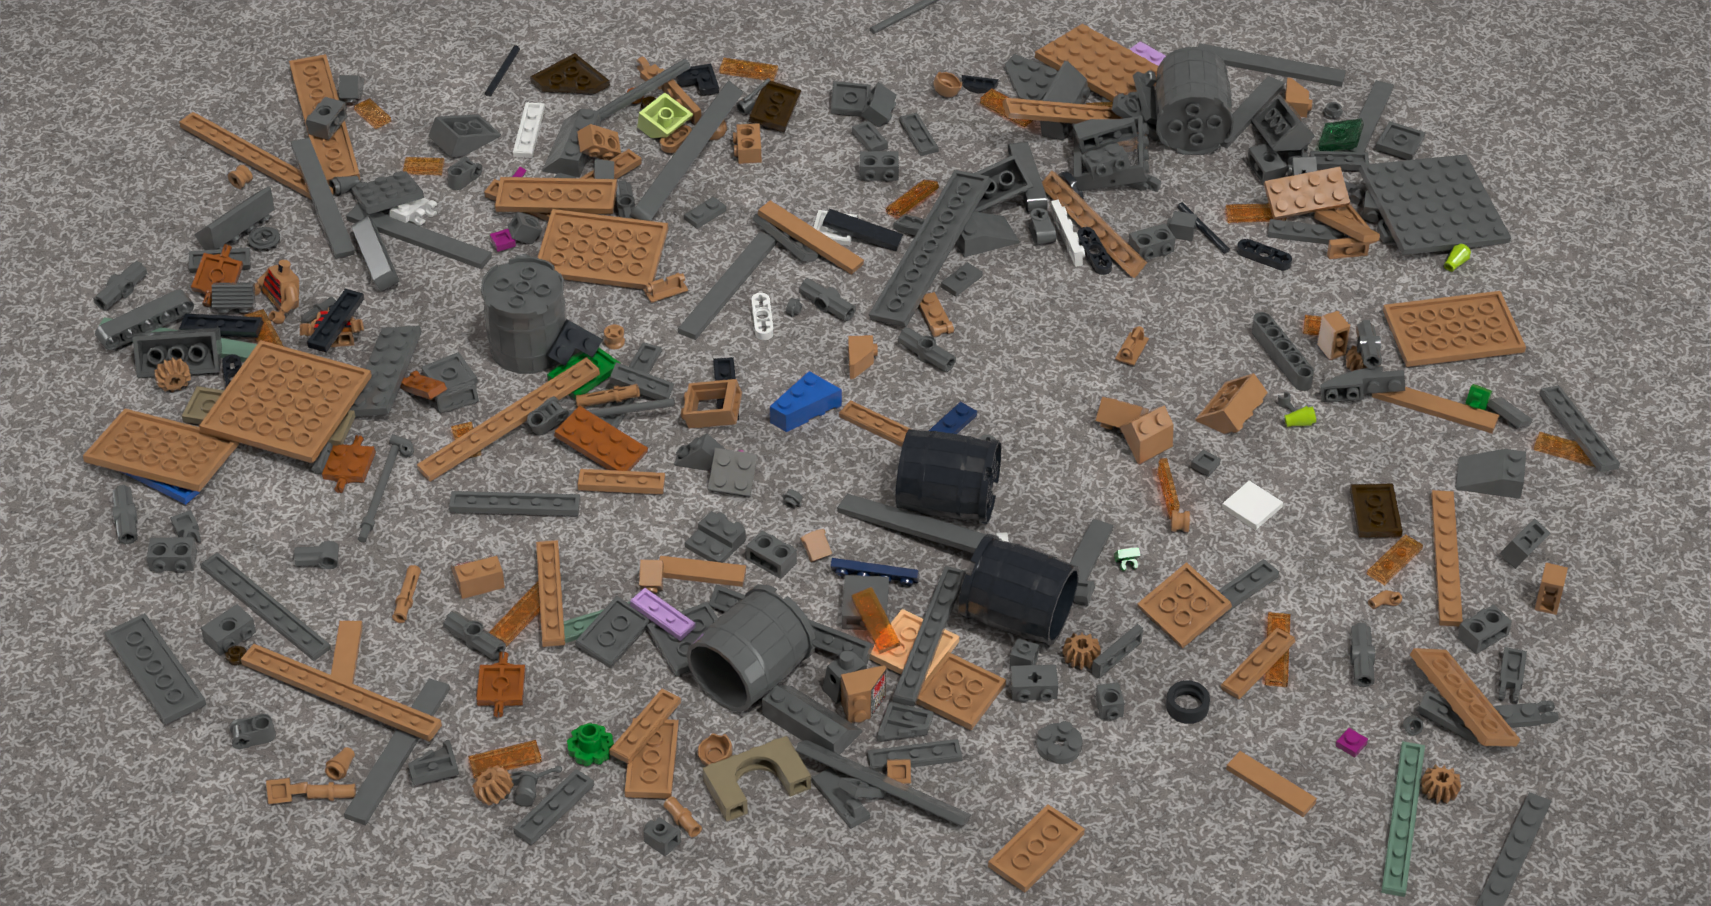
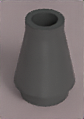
[329,175,360,196]

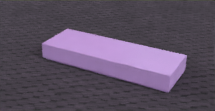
[630,588,695,641]

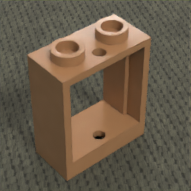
[681,379,742,428]

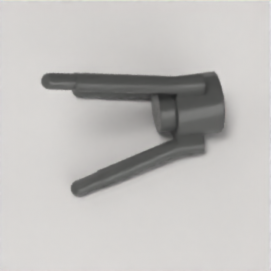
[736,78,770,115]

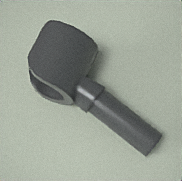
[1278,392,1296,412]

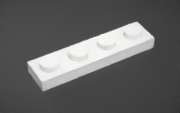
[1051,199,1085,267]

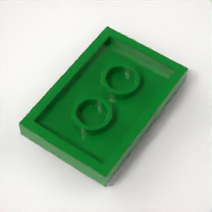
[547,348,621,400]

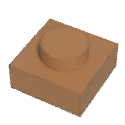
[887,759,911,783]

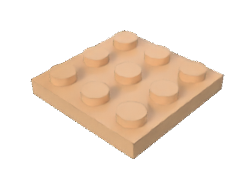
[869,609,959,680]

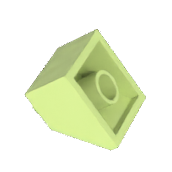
[637,92,693,138]

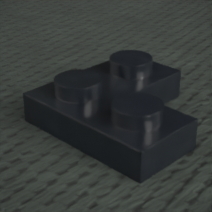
[676,63,719,96]
[546,319,603,366]

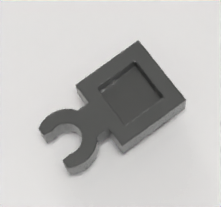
[170,510,201,542]

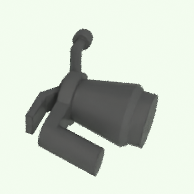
[505,766,562,806]

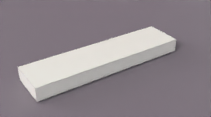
[513,102,545,158]

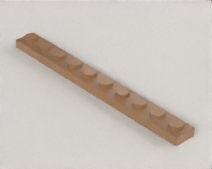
[179,112,334,200]
[417,357,600,482]
[241,644,442,742]

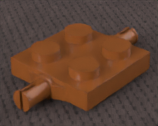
[191,244,243,307]
[322,435,376,493]
[476,652,526,717]

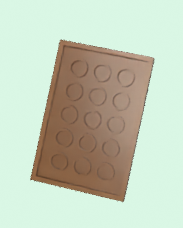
[1034,24,1158,102]
[538,209,669,289]
[1383,291,1526,367]
[83,408,239,492]

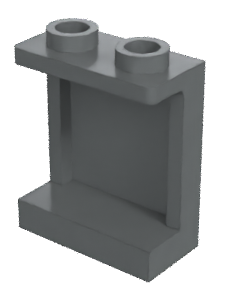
[842,575,889,631]

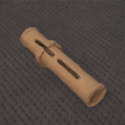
[576,384,640,407]
[392,565,421,623]

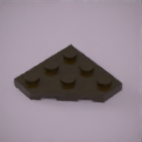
[530,53,610,94]

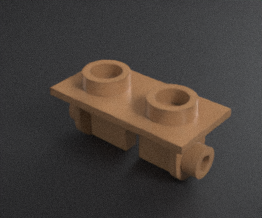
[643,273,688,303]
[1115,326,1149,366]

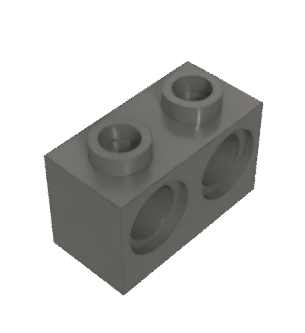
[860,151,899,181]
[1128,223,1176,260]
[1499,518,1551,569]
[746,530,797,579]
[146,537,197,572]
[1458,604,1512,654]

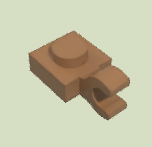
[637,56,660,82]
[266,777,308,804]

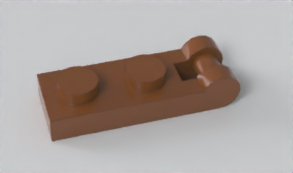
[400,370,447,399]

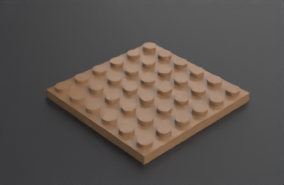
[199,340,372,463]

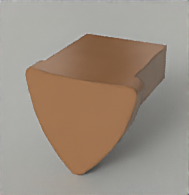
[800,529,832,562]

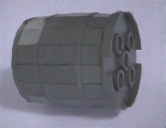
[1155,47,1234,155]
[481,257,567,374]
[686,584,815,712]

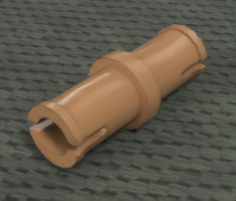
[307,782,356,801]
[663,797,702,837]

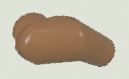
[1368,590,1402,609]

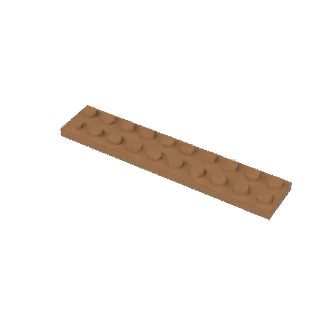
[289,54,360,185]

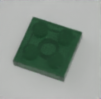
[1318,118,1364,151]

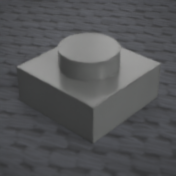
[1191,449,1221,477]

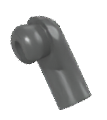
[389,434,414,457]

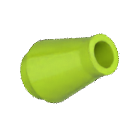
[1444,244,1471,272]
[1284,406,1316,427]

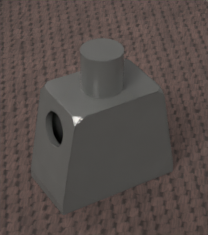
[823,651,867,704]

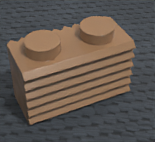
[1317,311,1350,360]

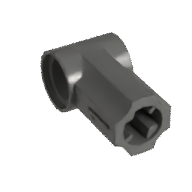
[294,541,339,569]

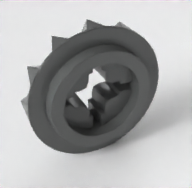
[248,227,280,252]

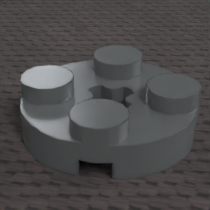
[1036,721,1083,764]

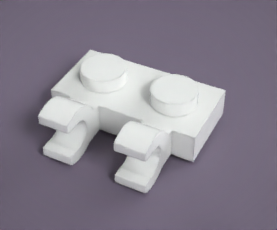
[390,198,437,225]

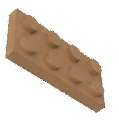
[1264,167,1350,220]
[625,718,679,799]
[988,804,1085,893]

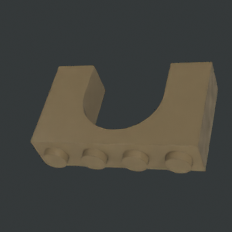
[703,736,811,822]

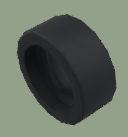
[1166,680,1210,724]

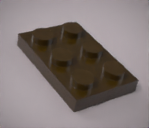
[749,79,801,133]
[1350,483,1403,538]

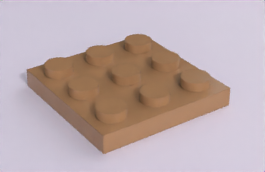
[1137,562,1232,649]
[916,652,1006,730]

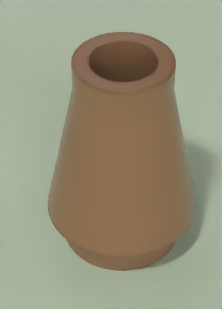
[325,747,355,780]

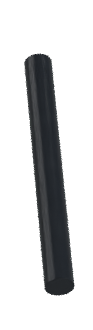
[485,45,520,97]
[1177,202,1230,254]

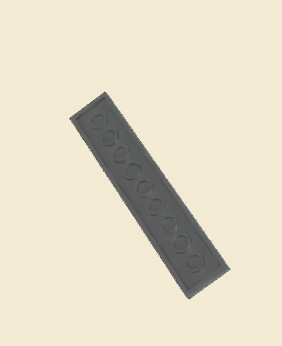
[869,170,991,327]

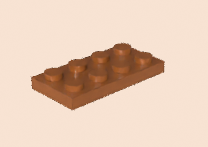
[554,406,648,471]

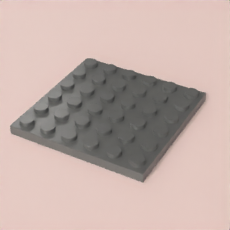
[1359,154,1511,255]

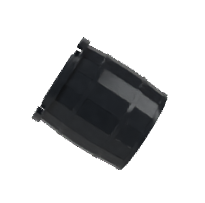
[895,429,1002,524]
[958,534,1079,645]

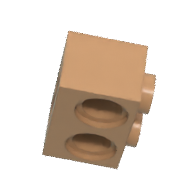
[577,124,621,161]
[733,124,762,164]
[1535,563,1568,615]

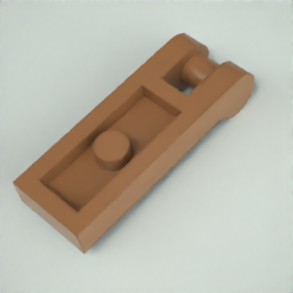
[918,292,954,337]

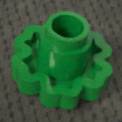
[567,723,614,766]

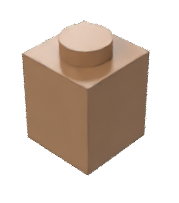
[639,560,664,594]

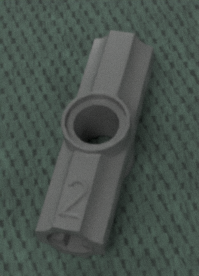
[616,180,635,219]
[93,261,147,311]
[799,278,856,321]
[1356,320,1382,369]
[898,327,956,372]
[112,485,138,545]
[443,611,506,660]
[1350,623,1375,687]

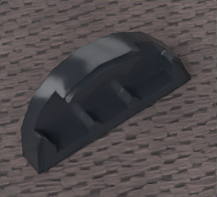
[961,75,999,94]
[1058,171,1084,199]

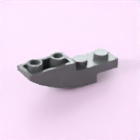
[1320,366,1405,402]

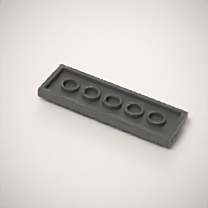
[349,325,422,416]
[104,613,206,725]

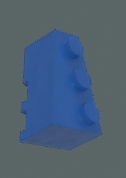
[770,371,842,432]

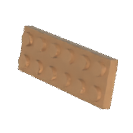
[495,177,618,214]
[1410,648,1521,747]

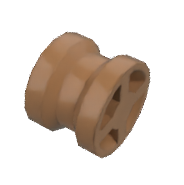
[228,165,253,189]
[604,324,625,350]
[1171,510,1190,532]

